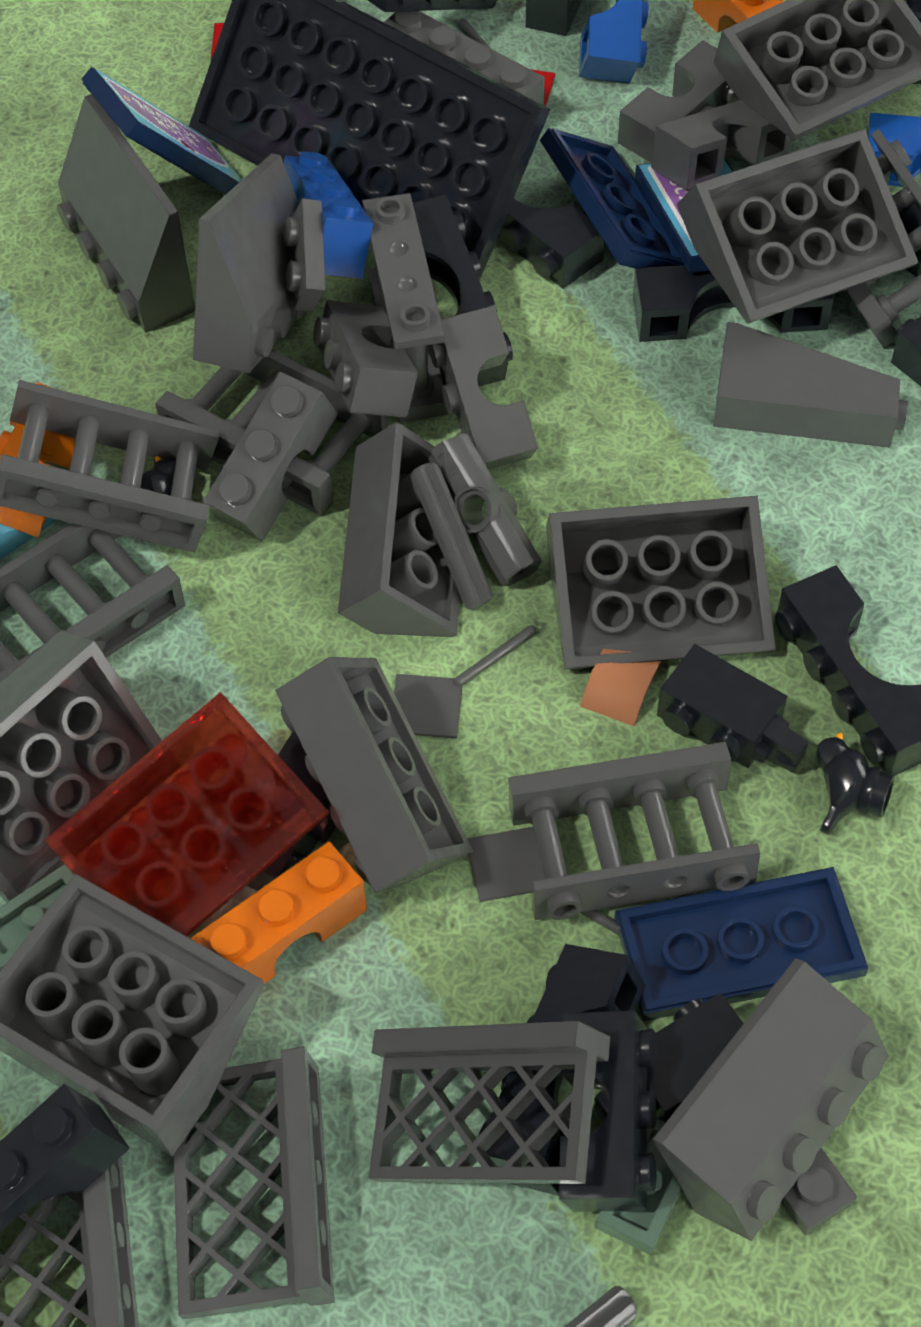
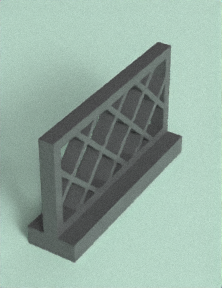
[368,1021,610,1184]
[174,1046,335,1319]
[0,1117,139,1327]

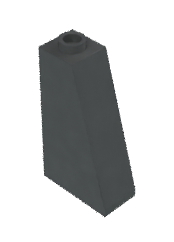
[713,322,908,448]

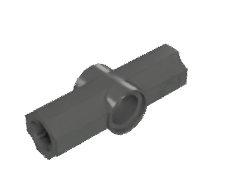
[428,434,542,586]

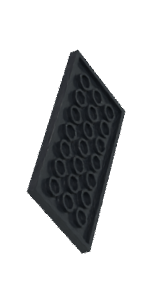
[189,0,551,281]

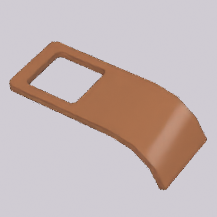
[580,649,662,726]

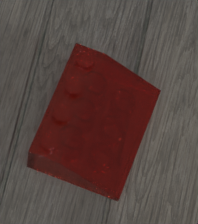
[45,692,330,937]

